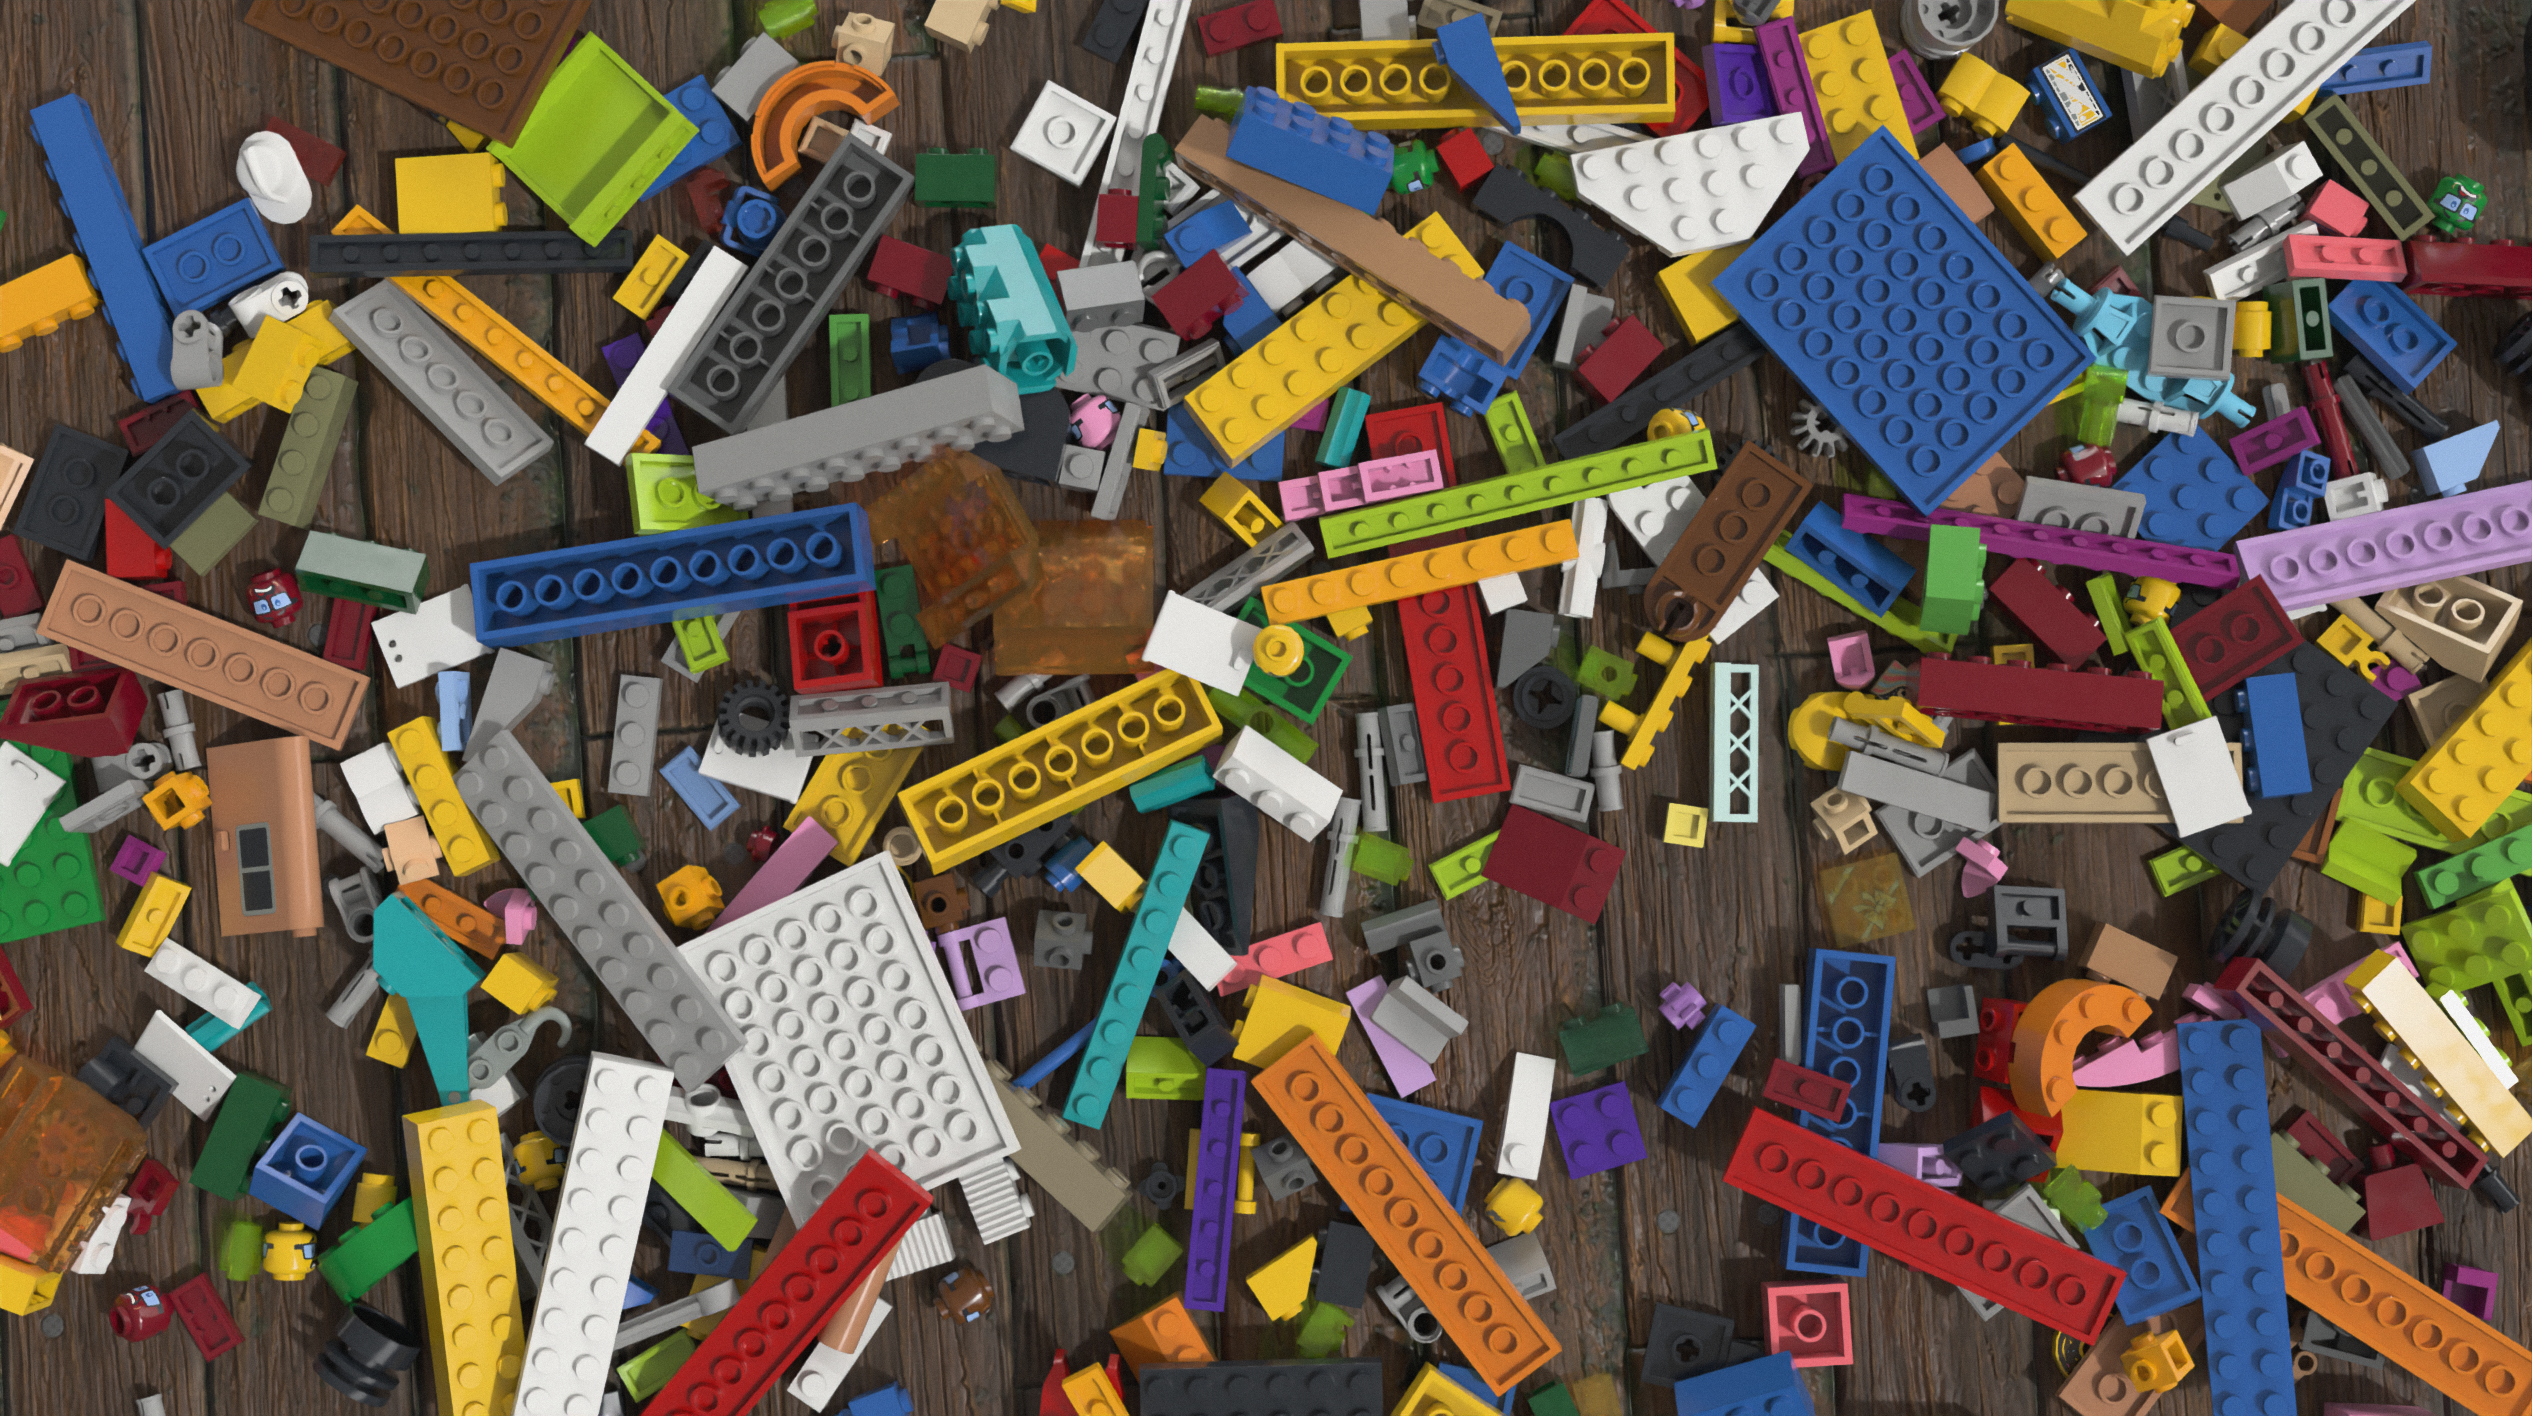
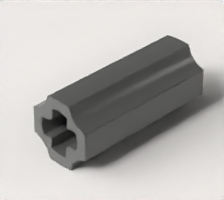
[1360,899,1446,955]

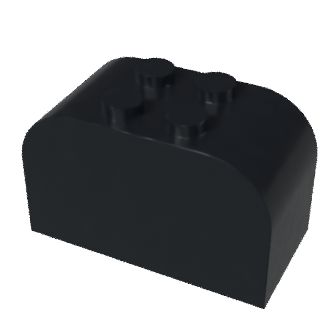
[915,357,1073,490]

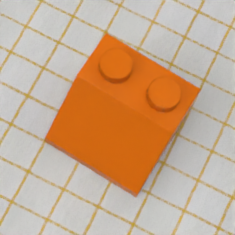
[1109,1291,1218,1384]

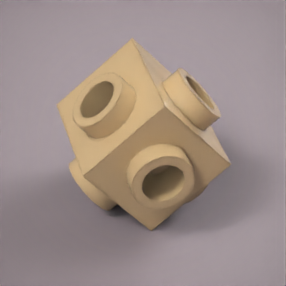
[832,12,895,76]
[1810,786,1878,855]

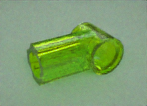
[2077,364,2129,446]

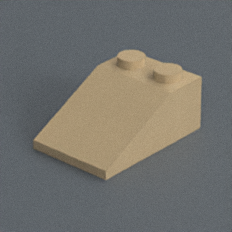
[2374,575,2523,683]

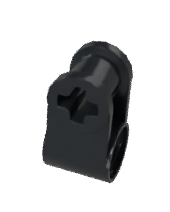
[1886,1033,1937,1112]

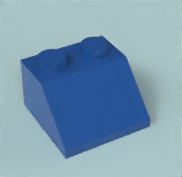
[249,1112,367,1231]

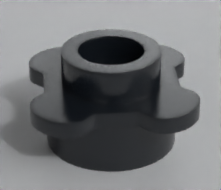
[1138,1162,1186,1210]

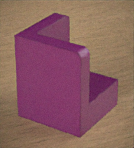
[2440,1262,2498,1321]

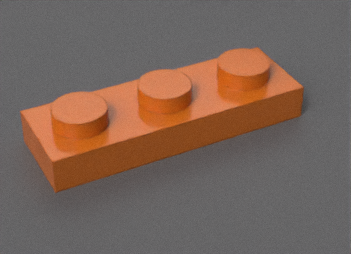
[395,878,506,960]

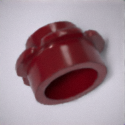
[747,825,780,863]

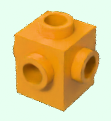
[142,771,213,831]
[656,865,726,930]
[2120,1329,2195,1394]

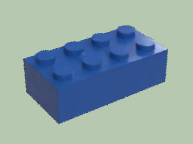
[1226,85,1394,216]

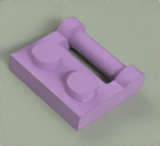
[936,917,1027,1011]

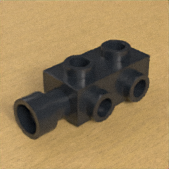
[969,811,1075,899]

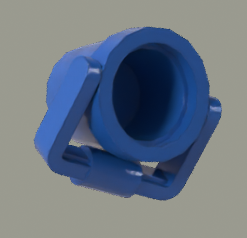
[719,186,788,258]

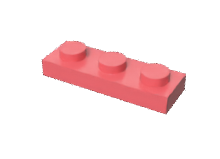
[2282,234,2408,282]
[1217,921,1333,997]

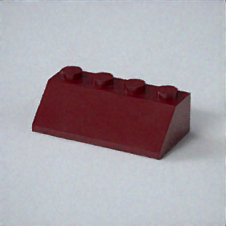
[2396,235,2532,301]

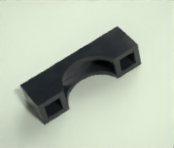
[1470,163,1630,294]

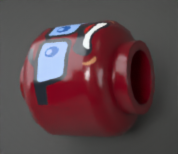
[2054,440,2117,488]
[245,567,304,628]
[109,1284,174,1343]

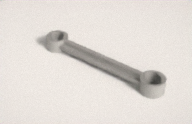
[613,1278,740,1351]

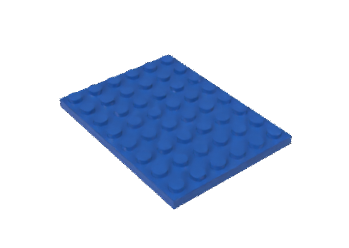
[1709,125,2097,518]

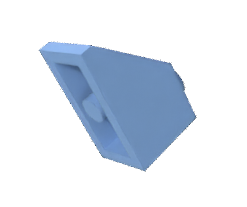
[2410,420,2500,498]

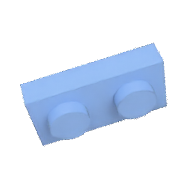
[435,671,473,752]

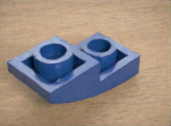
[2267,450,2331,532]

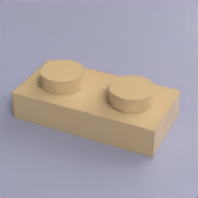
[0,643,72,696]

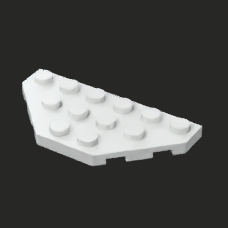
[1569,112,1810,258]

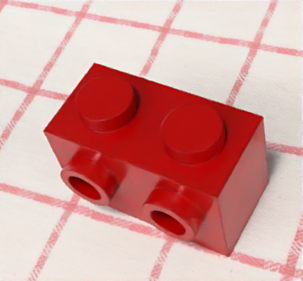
[1973,997,2029,1084]

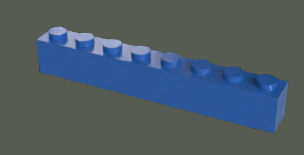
[29,93,196,405]

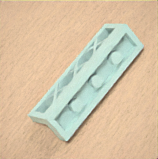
[1709,662,1759,822]

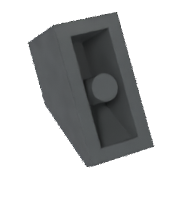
[1494,608,1560,690]

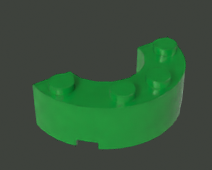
[316,1195,419,1307]

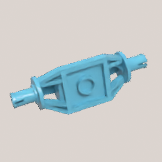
[2050,278,2256,428]

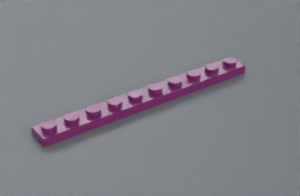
[1840,493,2240,590]

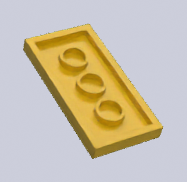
[1798,9,1920,166]
[783,724,932,867]

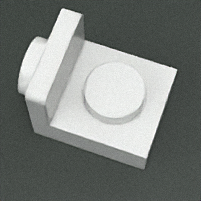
[2324,472,2388,522]

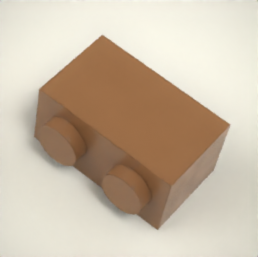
[2077,922,2178,1001]

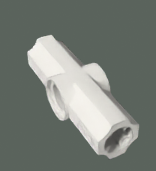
[1558,497,1608,619]
[664,1083,757,1139]

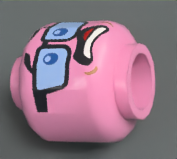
[1070,393,1122,451]

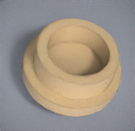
[883,827,922,866]

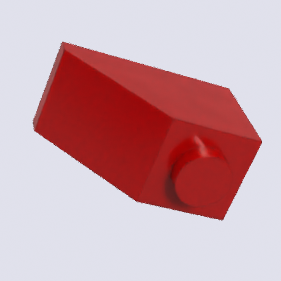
[105,499,172,581]

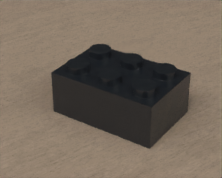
[105,407,256,550]

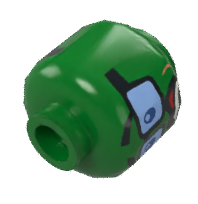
[1387,139,1440,195]
[2427,173,2488,234]

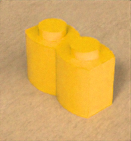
[1934,51,2030,138]

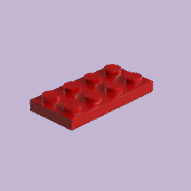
[1562,0,1709,138]

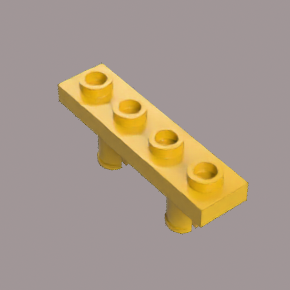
[1597,631,1712,771]

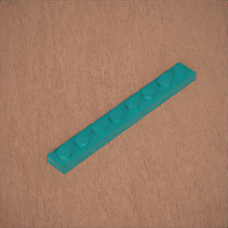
[1061,819,1210,1130]

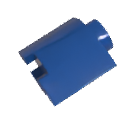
[891,311,951,375]
[1417,334,1508,419]

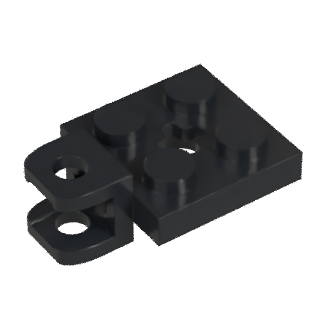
[1639,1301,1766,1389]

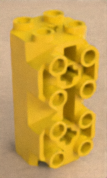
[2005,0,2195,79]

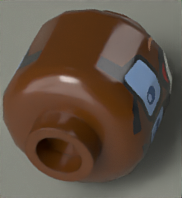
[933,1266,995,1326]

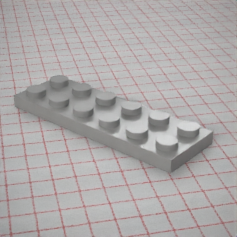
[329,279,554,486]

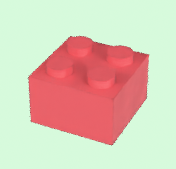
[1761,1277,1853,1368]

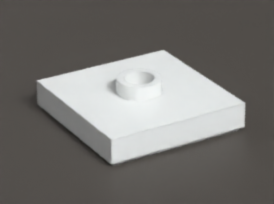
[1010,80,1117,188]

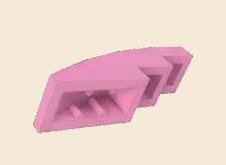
[1278,449,1444,523]
[703,816,839,935]

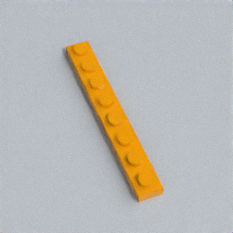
[1260,519,1580,626]

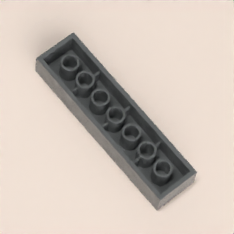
[667,132,915,437]

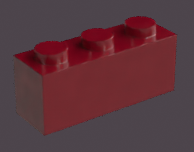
[1983,557,2107,672]

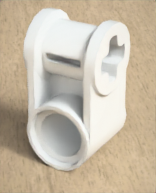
[228,271,308,339]

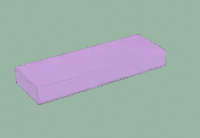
[1346,974,1437,1098]

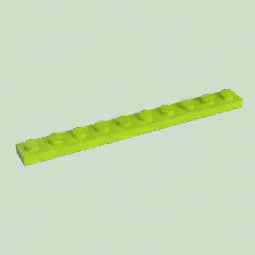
[1319,427,1718,559]

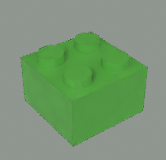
[1919,524,1987,635]

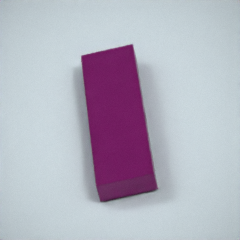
[1752,15,1837,179]

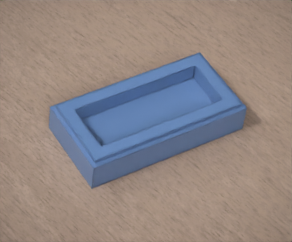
[659,745,742,831]

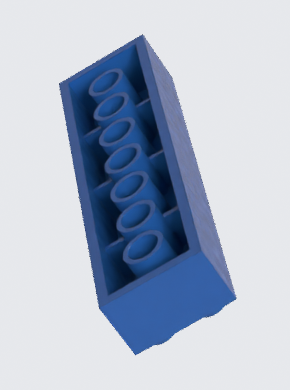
[1779,948,1896,1277]

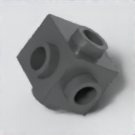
[1034,910,1093,970]
[1404,930,1464,994]
[1251,1132,1318,1202]

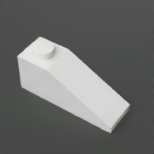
[1494,1052,1556,1180]
[787,1296,893,1413]

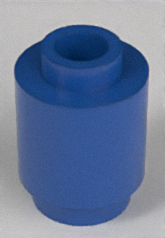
[1044,835,1095,893]

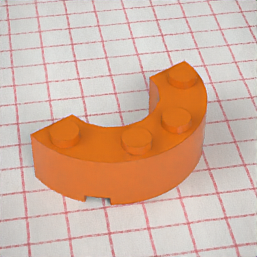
[751,60,900,193]
[2008,978,2153,1118]

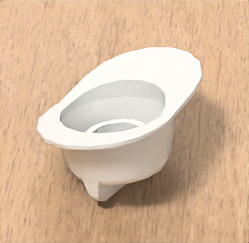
[236,131,312,224]

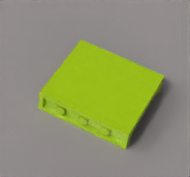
[485,31,699,247]

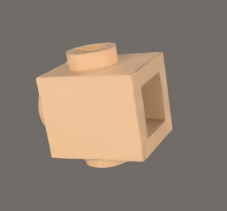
[382,815,443,885]

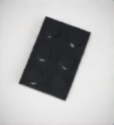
[13,423,133,562]

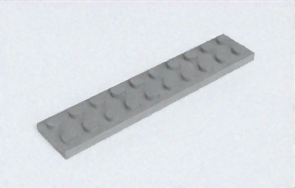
[452,729,749,1094]

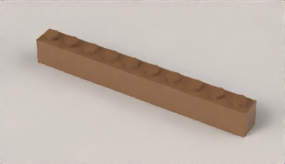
[1174,114,1531,367]

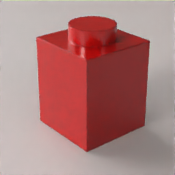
[1435,127,1494,194]

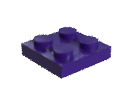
[1702,43,1776,126]
[1549,1080,1648,1180]

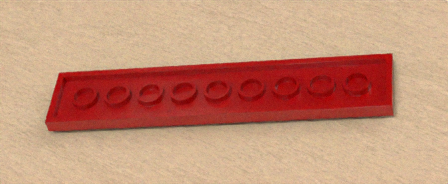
[1364,402,1511,804]
[1721,1105,2127,1346]
[638,1147,934,1416]

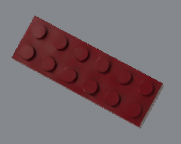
[1905,652,2164,736]

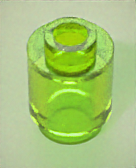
[758,0,819,40]
[1534,149,1581,203]
[219,1221,265,1281]

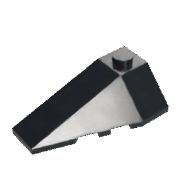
[1166,790,1259,956]

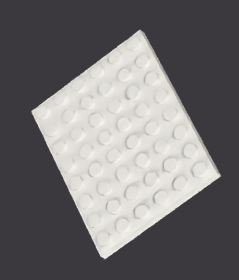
[676,850,1021,1231]

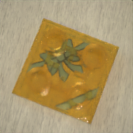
[1818,852,1916,948]

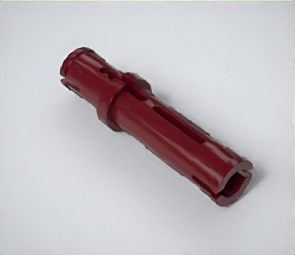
[2300,361,2360,480]

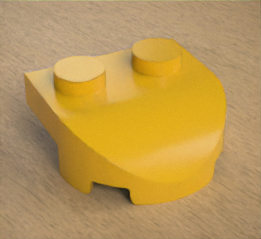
[1788,692,1875,772]

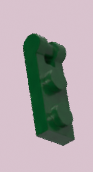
[1136,133,1175,252]
[874,564,932,679]

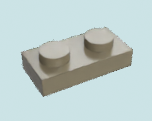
[1416,0,1503,38]

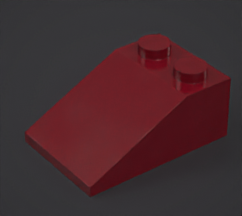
[0,667,149,758]
[1481,803,1627,924]

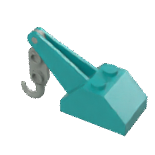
[373,890,572,1107]

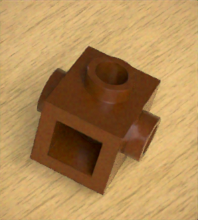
[911,873,971,935]

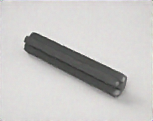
[2331,374,2410,480]

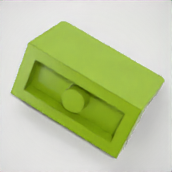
[2321,818,2417,906]
[1126,1036,1206,1100]

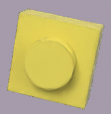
[1662,803,1709,848]

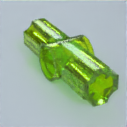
[1208,687,1320,764]

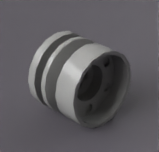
[1900,0,1999,61]

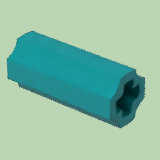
[1315,386,1371,470]
[1129,755,1216,814]
[185,981,273,1053]

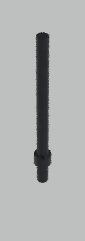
[1996,133,2215,253]

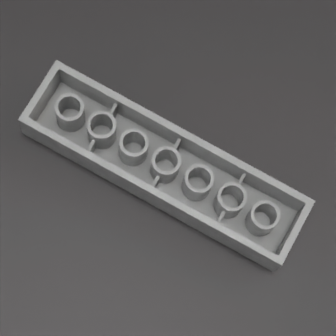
[692,364,1025,512]

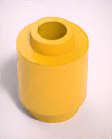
[2232,301,2272,357]
[352,1173,398,1230]

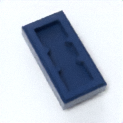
[668,1229,755,1280]

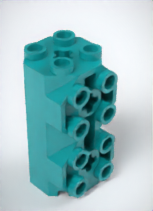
[947,224,1078,395]

